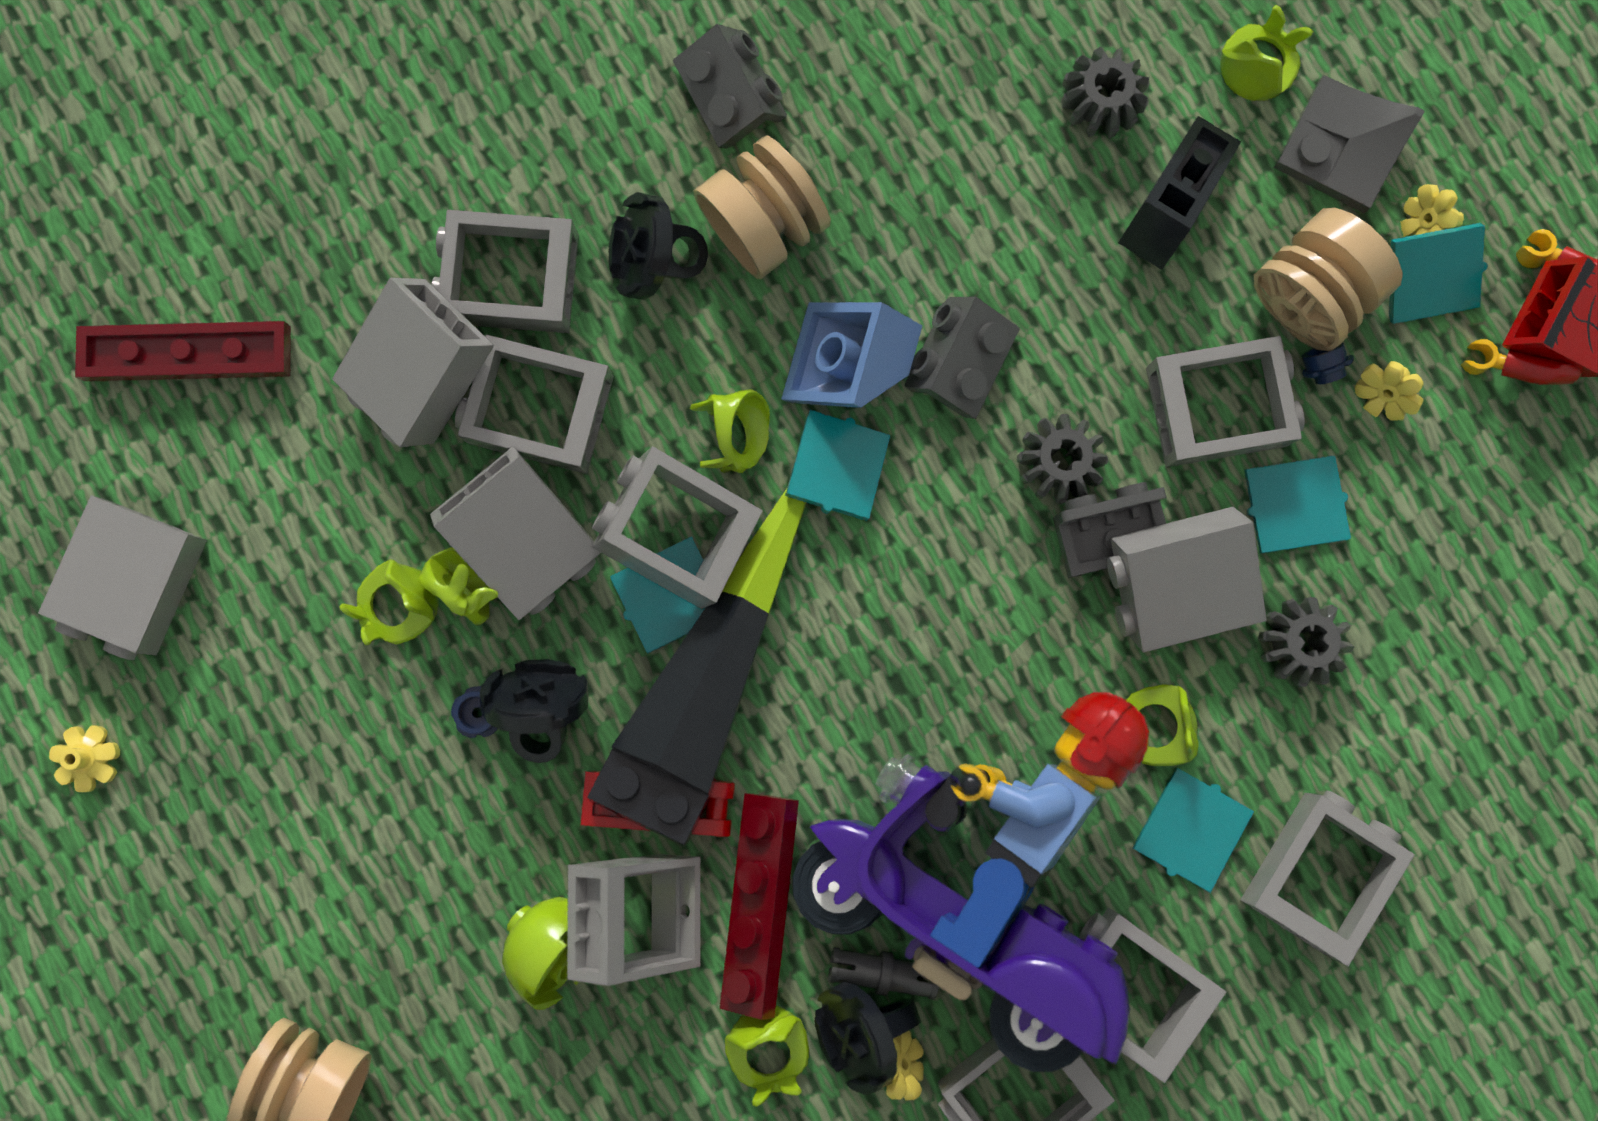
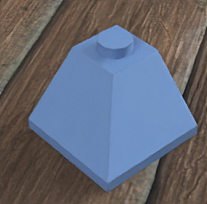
[781,302,922,408]

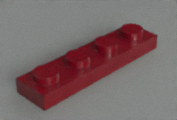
[75,321,291,382]
[719,793,799,1020]

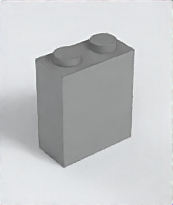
[332,278,494,447]
[430,447,601,620]
[38,495,207,660]
[1107,507,1267,653]

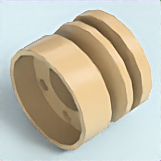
[693,136,831,279]
[1254,208,1403,351]
[227,1018,371,1121]

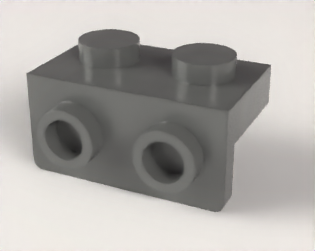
[673,24,787,149]
[905,297,1020,419]
[1053,482,1167,578]

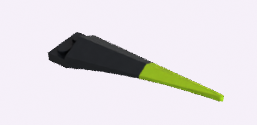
[587,489,806,848]

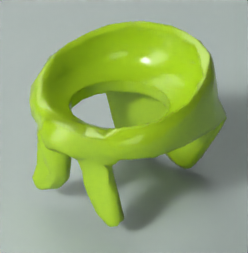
[1220,5,1313,101]
[690,389,770,473]
[418,547,499,626]
[339,559,439,645]
[1126,684,1199,766]
[725,1006,809,1107]

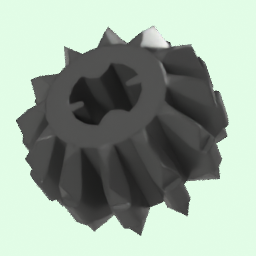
[1061,46,1150,139]
[1017,414,1108,504]
[1258,597,1355,687]

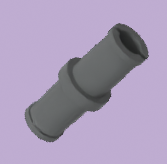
[828,947,939,1000]

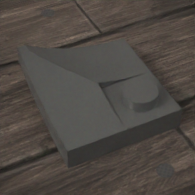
[1274,75,1425,214]

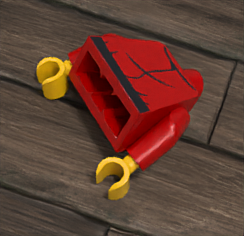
[1461,229,1598,385]

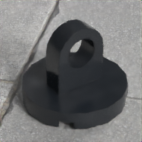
[609,192,708,300]
[479,659,589,763]
[815,982,921,1095]

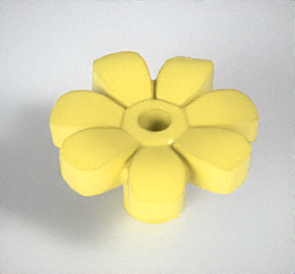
[1400,184,1464,237]
[1355,361,1424,421]
[49,725,120,793]
[886,1031,924,1100]

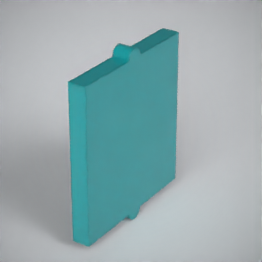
[1389,223,1488,324]
[785,410,890,521]
[1244,455,1351,554]
[610,536,706,654]
[1132,768,1254,893]

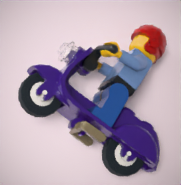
[793,692,1149,1072]

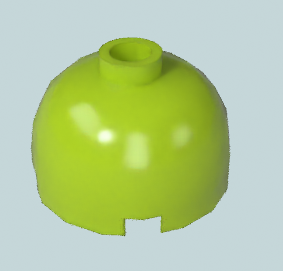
[502,897,579,1010]

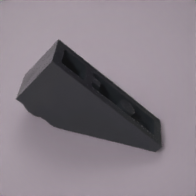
[1118,116,1241,270]

